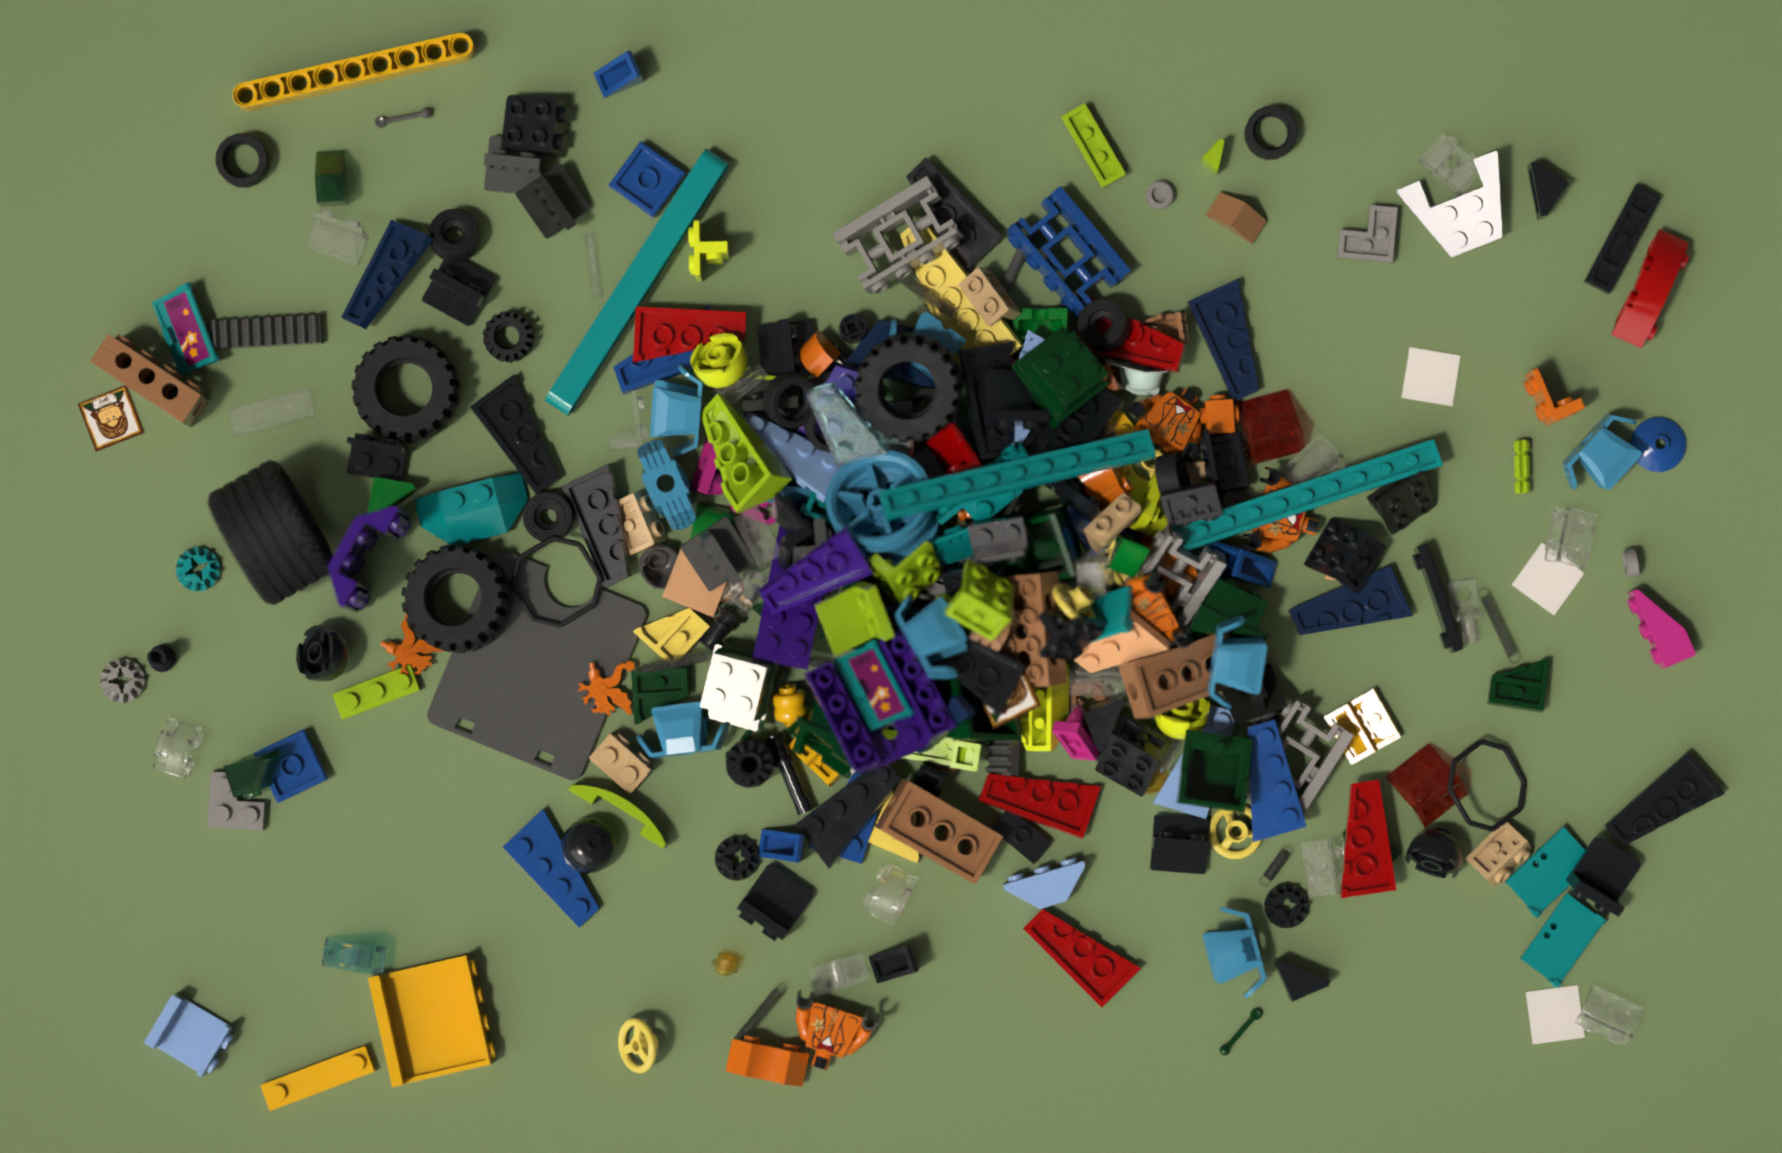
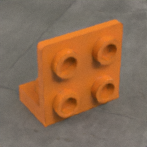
[1523,368,1585,426]

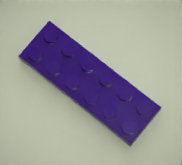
[753,506,835,670]

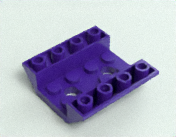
[328,506,412,613]
[805,630,956,774]

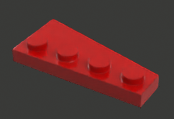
[633,307,747,363]
[978,774,1101,839]
[1023,909,1141,1008]

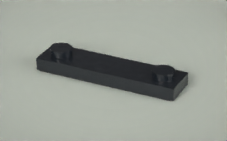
[1583,184,1660,295]
[1412,544,1464,653]

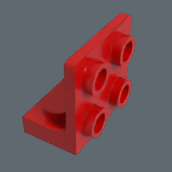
[926,421,983,477]

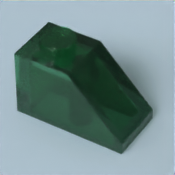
[315,150,348,207]
[223,749,281,800]

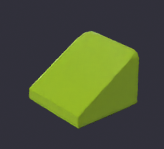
[1201,138,1225,175]

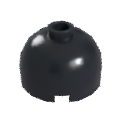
[296,625,350,681]
[561,818,617,874]
[1405,827,1463,878]

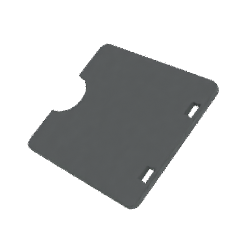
[427,550,646,780]

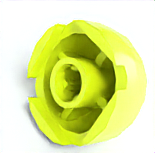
[690,333,748,388]
[1154,698,1210,740]

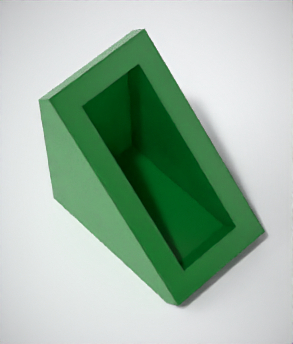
[367,477,418,513]
[1108,535,1150,578]

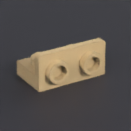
[959,267,1021,327]
[619,490,667,556]
[1084,493,1142,553]
[589,733,652,795]
[1465,822,1532,888]

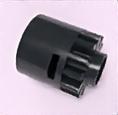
[725,738,774,788]

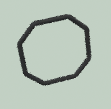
[510,536,603,627]
[1447,739,1527,832]

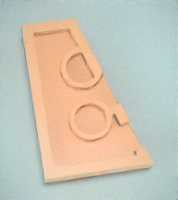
[1074,611,1170,673]

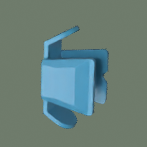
[889,312,966,380]
[650,363,703,456]
[1562,414,1642,490]
[637,440,696,530]
[895,594,967,679]
[1207,616,1267,710]
[636,702,729,759]
[1202,907,1267,998]

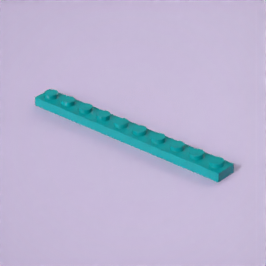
[879,429,1156,521]
[1172,439,1443,551]

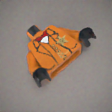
[1124,388,1201,463]
[1242,467,1320,553]
[1124,571,1194,648]
[795,990,881,1070]

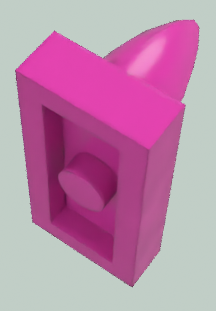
[690,437,724,495]
[1052,705,1099,761]

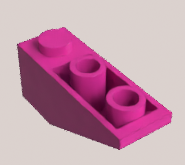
[1627,589,1696,669]

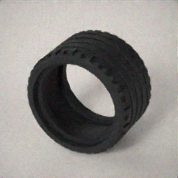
[208,460,333,605]

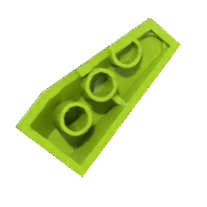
[700,394,792,513]

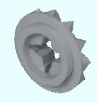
[100,659,145,703]

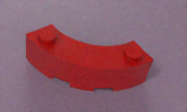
[1611,229,1690,348]

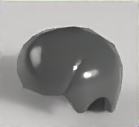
[638,544,678,589]

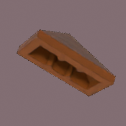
[1102,363,1125,391]

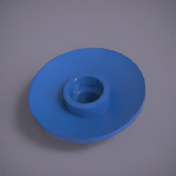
[1630,417,1686,472]

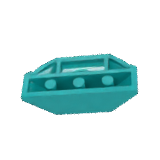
[414,473,528,547]

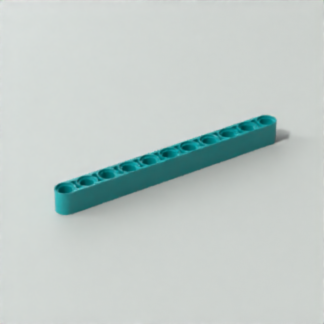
[545,148,730,416]

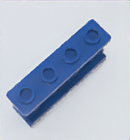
[1007,186,1131,316]

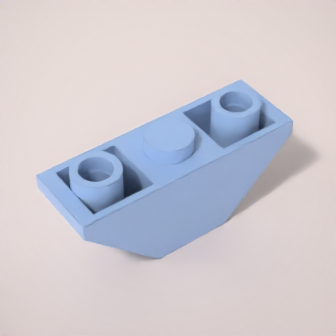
[1003,857,1085,909]

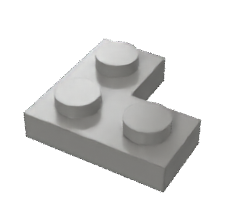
[1337,205,1398,264]
[207,772,266,830]

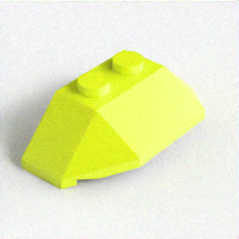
[1020,661,1069,751]

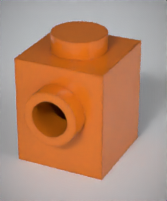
[1199,395,1239,436]

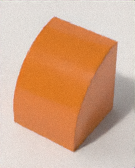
[799,330,841,378]

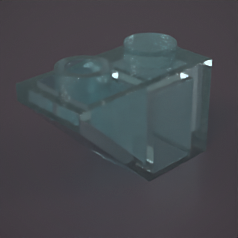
[322,938,386,975]

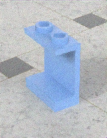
[144,993,234,1077]

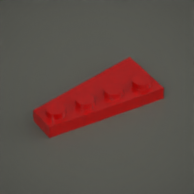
[1076,296,1186,373]
[1340,780,1396,898]

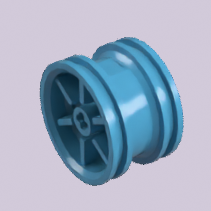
[825,450,942,575]

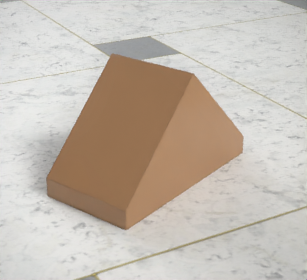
[1205,192,1266,245]

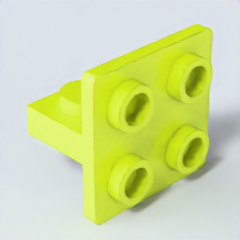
[688,220,729,281]
[1127,472,1168,538]

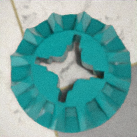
[175,547,220,591]

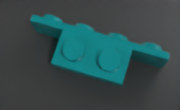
[932,442,1028,524]

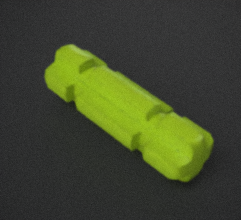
[1514,440,1530,494]

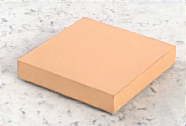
[662,549,727,617]

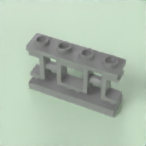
[833,176,964,294]
[1123,524,1227,647]
[1247,698,1354,815]

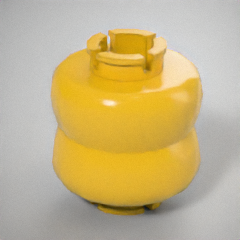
[772,684,808,727]

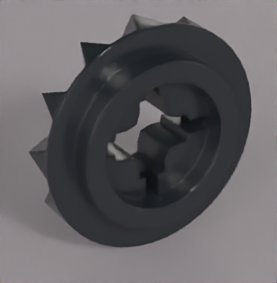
[715,836,759,881]
[1264,884,1309,928]

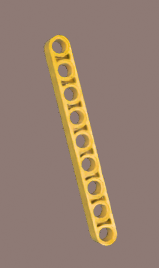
[233,33,475,111]

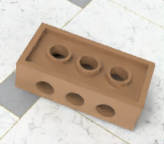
[90,334,209,427]
[998,571,1067,687]
[1118,632,1231,719]
[875,779,1003,885]

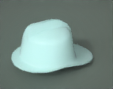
[1105,358,1169,395]

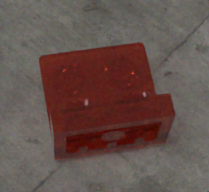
[1235,390,1305,465]
[1386,744,1468,828]

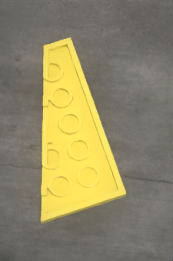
[900,217,1024,398]

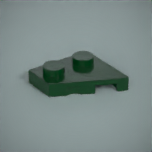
[1487,658,1550,713]
[631,667,689,724]

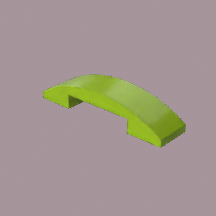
[882,728,982,772]
[568,785,667,849]

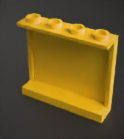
[368,955,496,1087]

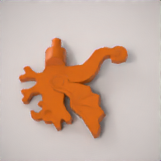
[380,614,446,675]
[578,661,635,716]

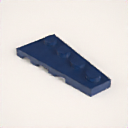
[341,220,434,330]
[1187,279,1259,403]
[1288,566,1413,636]

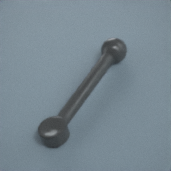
[375,108,431,128]

